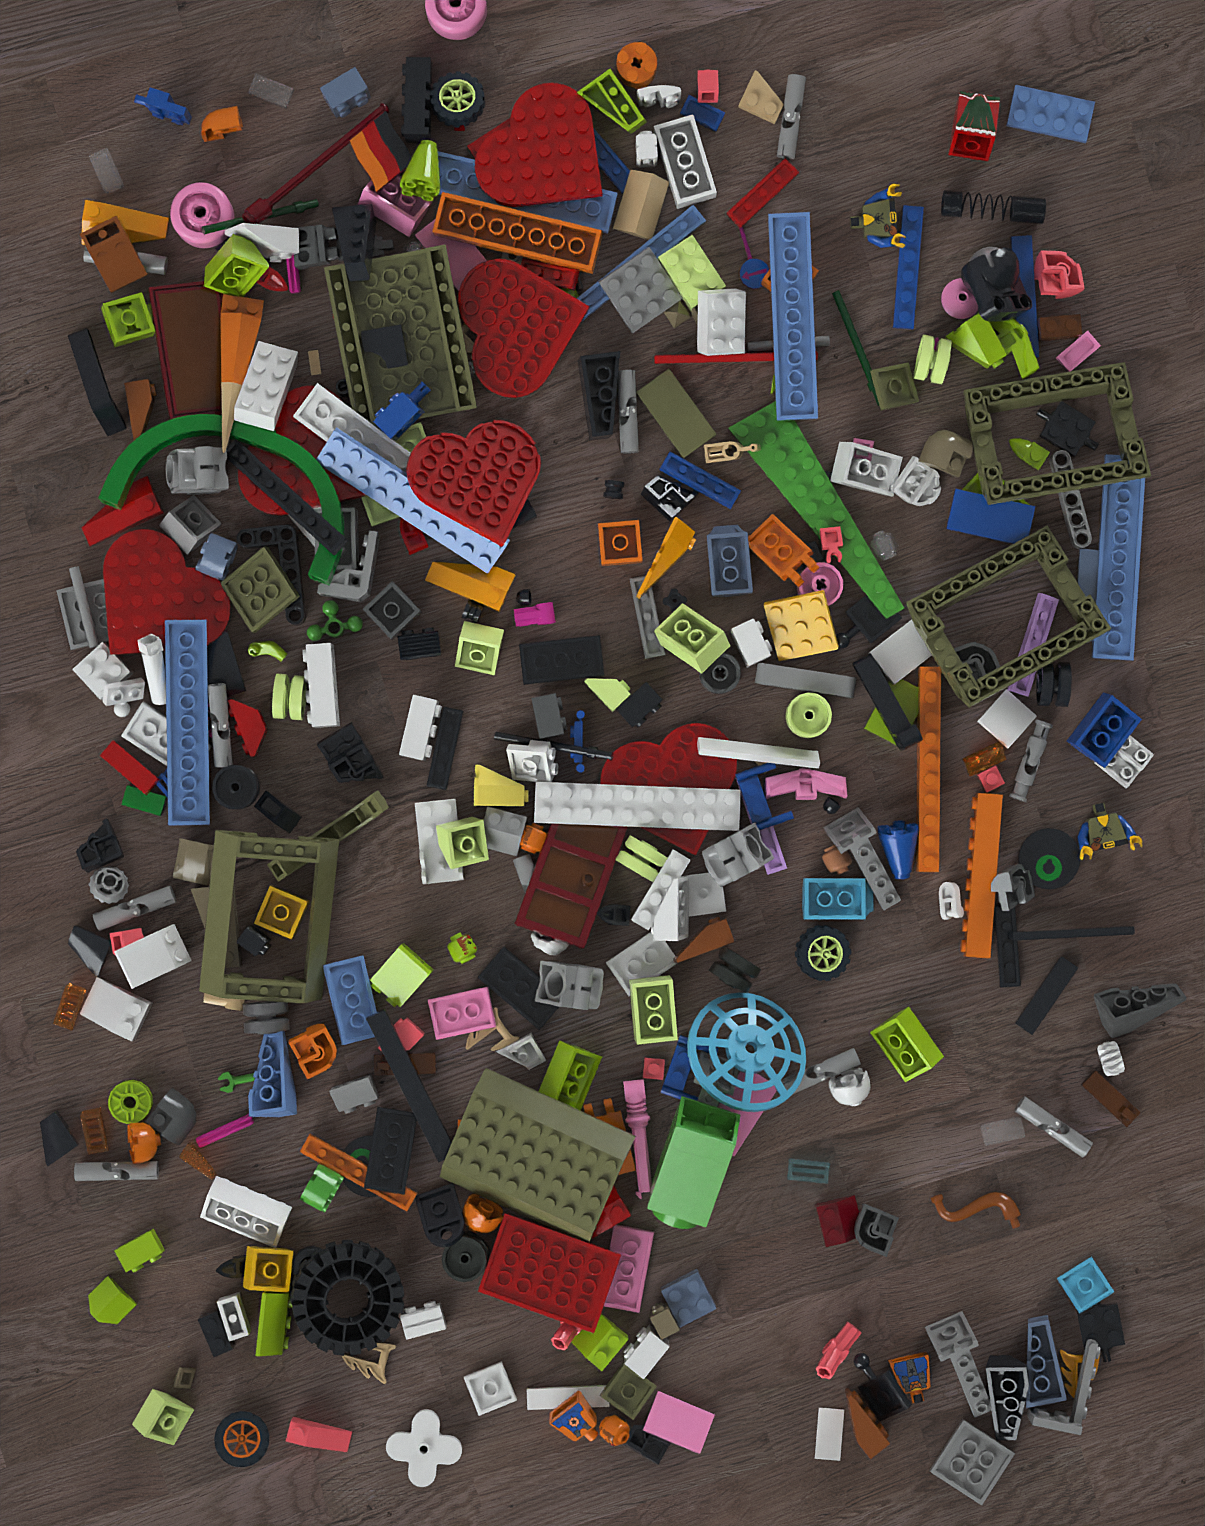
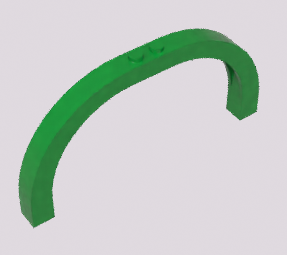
[98,414,344,586]

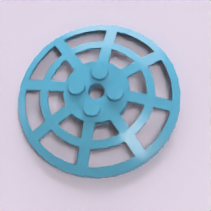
[687,993,806,1112]

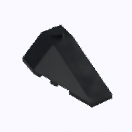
[986,1355,1030,1440]

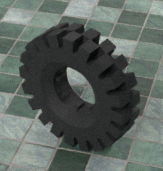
[290,1240,404,1356]

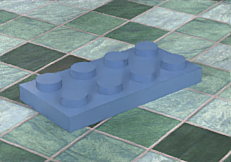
[1006,85,1095,143]
[323,955,377,1045]

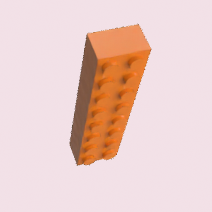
[432,192,603,274]

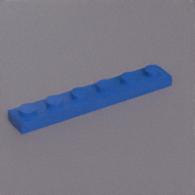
[893,205,924,330]

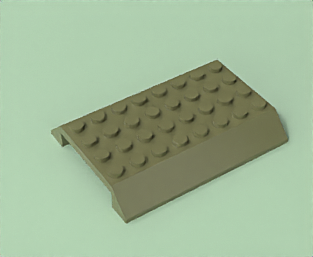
[324,244,477,427]
[440,1068,636,1243]

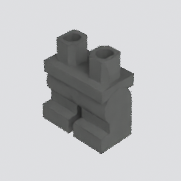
[294,224,340,270]

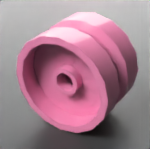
[797,562,843,606]

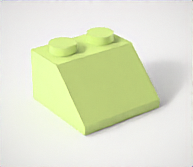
[455,621,504,675]
[584,678,631,712]
[436,817,489,869]
[132,1389,194,1445]

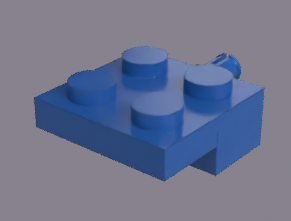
[134,87,192,125]

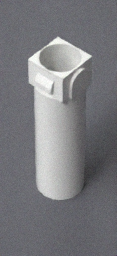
[137,634,166,705]

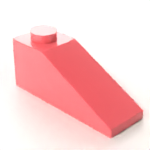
[286,1417,352,1452]

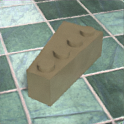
[191,884,242,968]

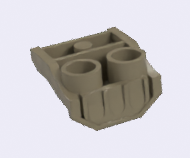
[173,838,214,886]

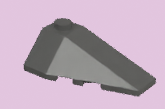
[1094,984,1187,1038]

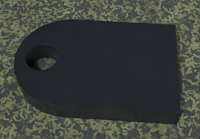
[415,1183,466,1247]

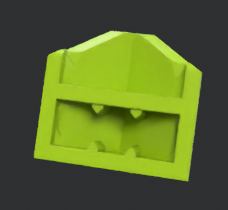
[88,1275,137,1324]

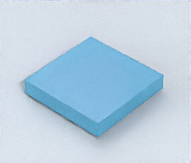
[1057,1256,1114,1314]

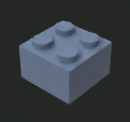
[320,67,371,118]
[661,1269,716,1328]

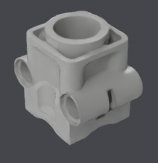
[166,446,229,495]
[702,823,774,887]
[535,961,604,1010]

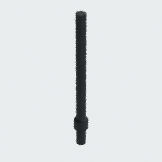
[494,732,613,760]

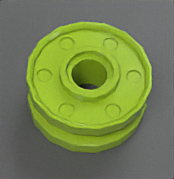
[108,1080,153,1124]

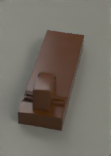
[374,1053,436,1076]
[1081,1070,1141,1127]

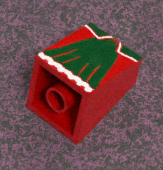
[948,91,1000,161]

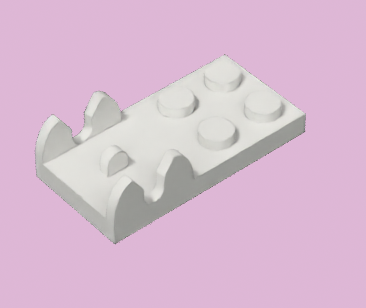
[415,799,464,884]

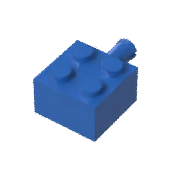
[373,381,431,441]

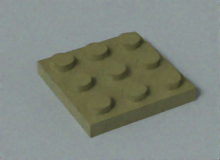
[221,547,300,633]

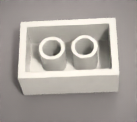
[697,289,746,356]
[399,695,442,761]

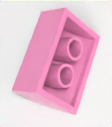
[358,176,434,237]

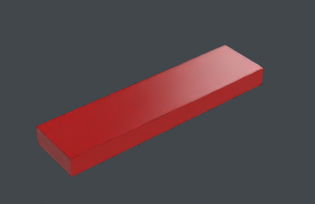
[726,158,799,229]

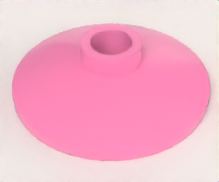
[941,278,978,319]

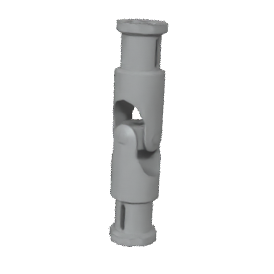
[1009,719,1053,802]

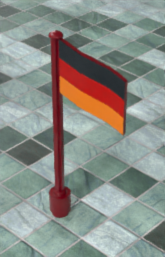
[242,103,411,224]

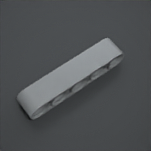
[1050,450,1092,549]
[755,663,857,698]

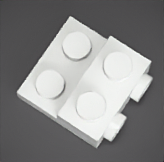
[506,740,558,782]

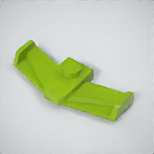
[977,312,1039,380]

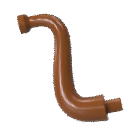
[930,1192,1021,1228]

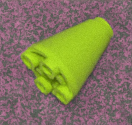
[400,140,440,201]

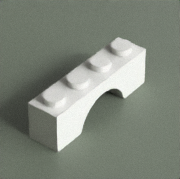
[631,849,690,931]

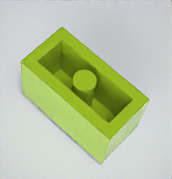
[115,1228,165,1273]

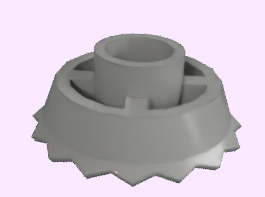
[88,866,129,904]

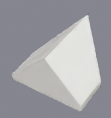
[496,1032,546,1070]

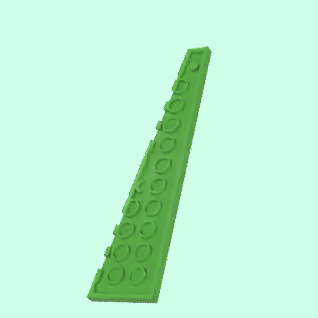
[728,401,904,619]

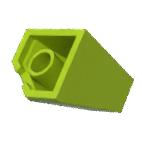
[944,313,1007,369]

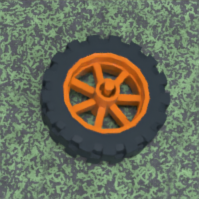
[214,1411,269,1468]

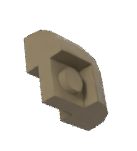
[918,430,973,477]

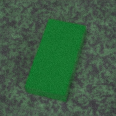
[121,785,167,816]

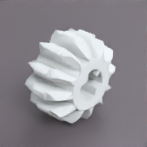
[1097,1041,1125,1076]

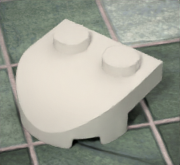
[890,456,941,506]

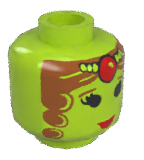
[447,932,477,964]

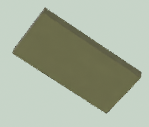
[636,369,717,459]

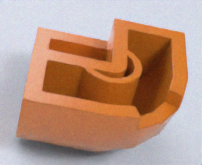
[201,106,243,142]
[288,1024,337,1080]

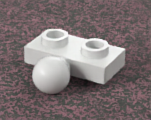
[103,678,145,717]

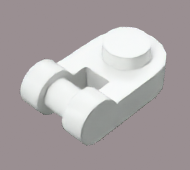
[939,882,964,920]

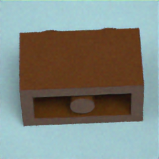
[1037,314,1082,342]

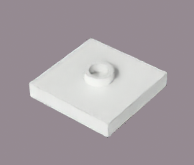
[681,872,726,916]
[464,1361,517,1416]

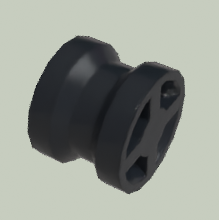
[603,480,625,499]
[461,599,484,624]

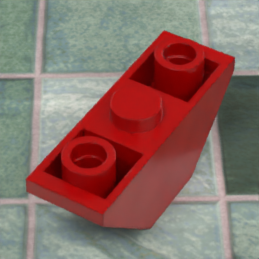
[228,699,268,758]

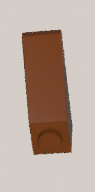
[124,379,157,440]
[673,916,734,963]

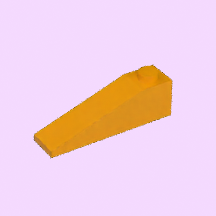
[82,200,169,245]
[636,517,696,599]
[425,562,516,612]

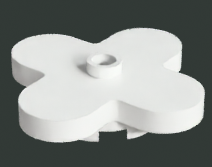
[386,1409,462,1487]

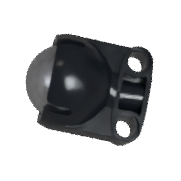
[961,247,1032,322]

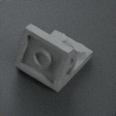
[317,530,380,602]

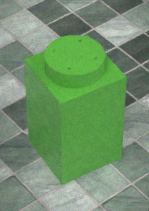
[647,1096,740,1229]

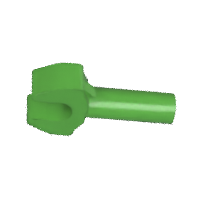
[218,1071,255,1093]

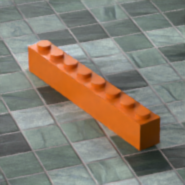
[960,793,1003,958]

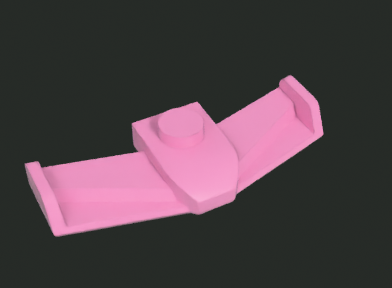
[764,768,848,800]

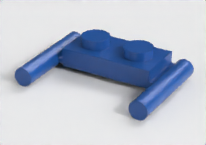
[570,710,585,773]
[735,763,794,831]
[660,1035,719,1101]

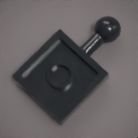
[836,595,902,649]
[853,1353,912,1422]

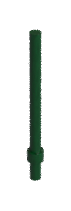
[202,199,319,235]
[832,290,879,406]

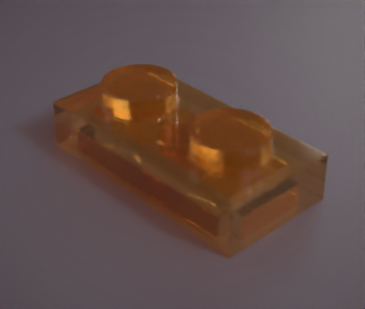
[962,741,1007,777]

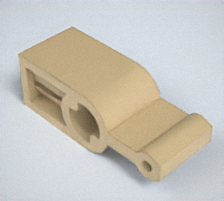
[704,441,761,463]

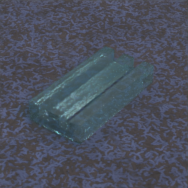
[787,1158,830,1184]

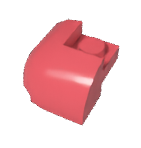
[1034,250,1085,299]

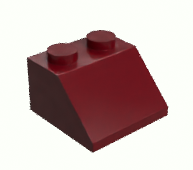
[815,1195,859,1247]

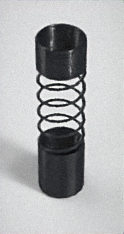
[941,190,1046,224]

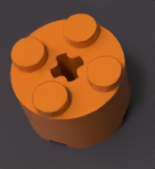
[616,42,657,89]

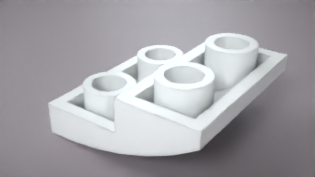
[637,85,681,108]
[977,689,1037,748]
[1095,736,1154,788]

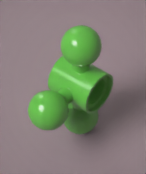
[307,600,363,641]

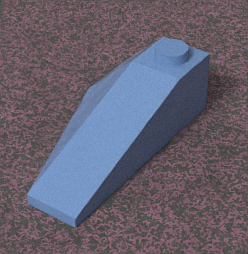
[248,1031,297,1117]

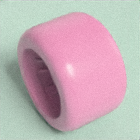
[425,0,487,40]
[170,182,235,248]

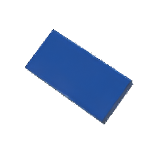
[680,95,725,132]

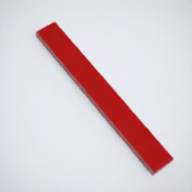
[654,351,818,364]

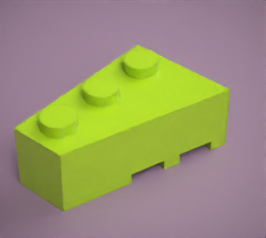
[577,69,647,134]

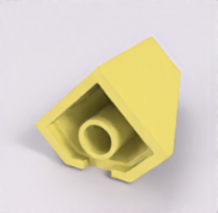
[474,765,529,806]

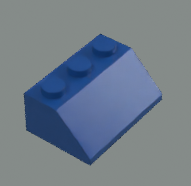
[1067,692,1142,768]

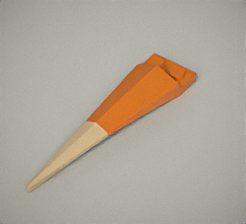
[220,294,264,453]

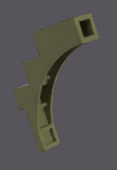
[267,791,389,882]

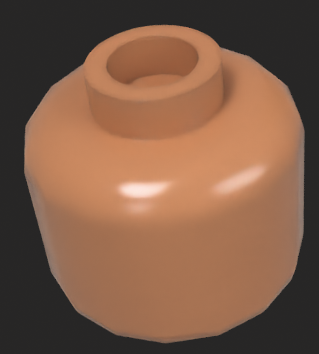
[822,845,852,875]

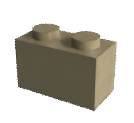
[649,1301,680,1340]

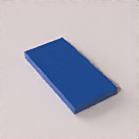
[946,489,1036,544]

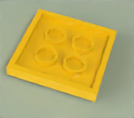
[764,590,839,661]

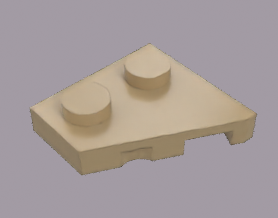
[738,70,784,124]

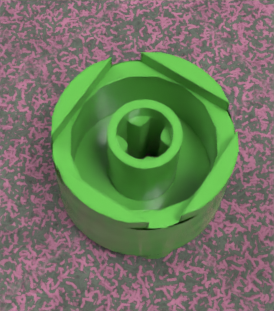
[300,1163,344,1213]

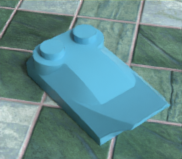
[802,878,873,919]

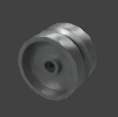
[243,1001,290,1034]

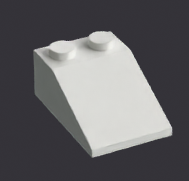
[225,223,299,262]
[830,442,903,497]
[651,876,689,941]
[114,924,192,989]
[80,977,153,1041]

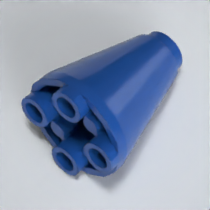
[877,820,919,879]

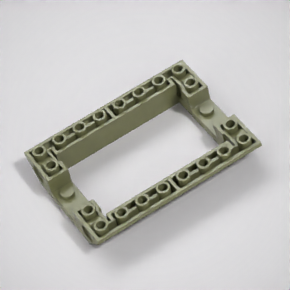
[964,362,1151,505]
[906,525,1111,708]
[199,830,339,1003]

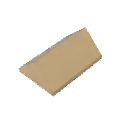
[613,170,669,240]

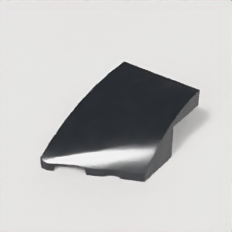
[207,630,246,702]
[317,722,384,783]

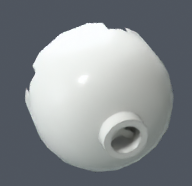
[829,1068,871,1106]

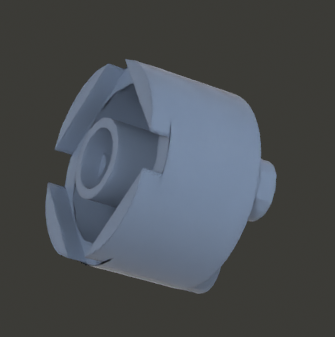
[195,533,238,581]

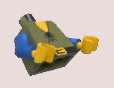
[850,184,906,248]
[1077,803,1142,860]

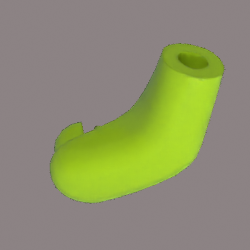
[248,641,288,661]

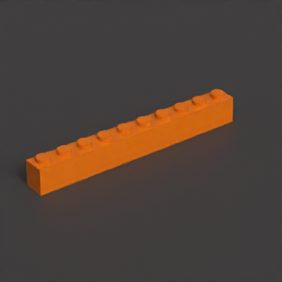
[916,667,941,872]

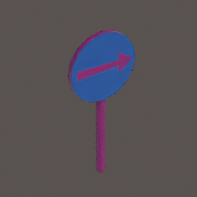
[739,227,769,289]

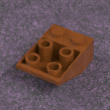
[80,216,148,293]
[845,1387,890,1459]

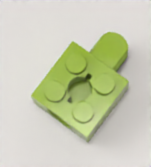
[101,292,155,348]

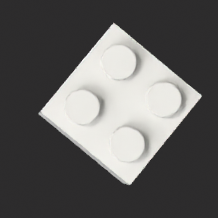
[730,618,773,668]
[72,642,134,700]
[623,1324,669,1379]

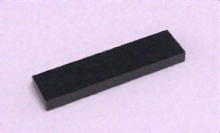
[426,706,464,790]
[994,905,1021,988]
[1015,956,1078,1035]

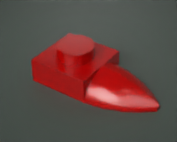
[256,267,288,291]
[400,518,428,555]

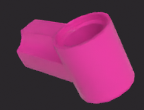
[514,602,556,627]

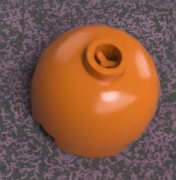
[127,1122,161,1164]
[463,1194,504,1233]

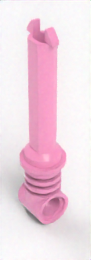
[623,1079,652,1199]

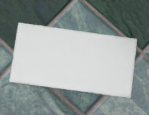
[815,1408,844,1461]

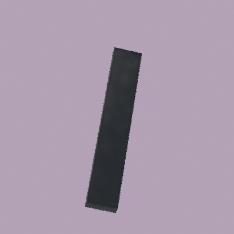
[1009,926,1135,941]

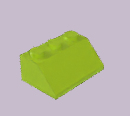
[204,234,269,297]
[870,1006,944,1082]
[539,1040,602,1110]
[255,1290,292,1356]

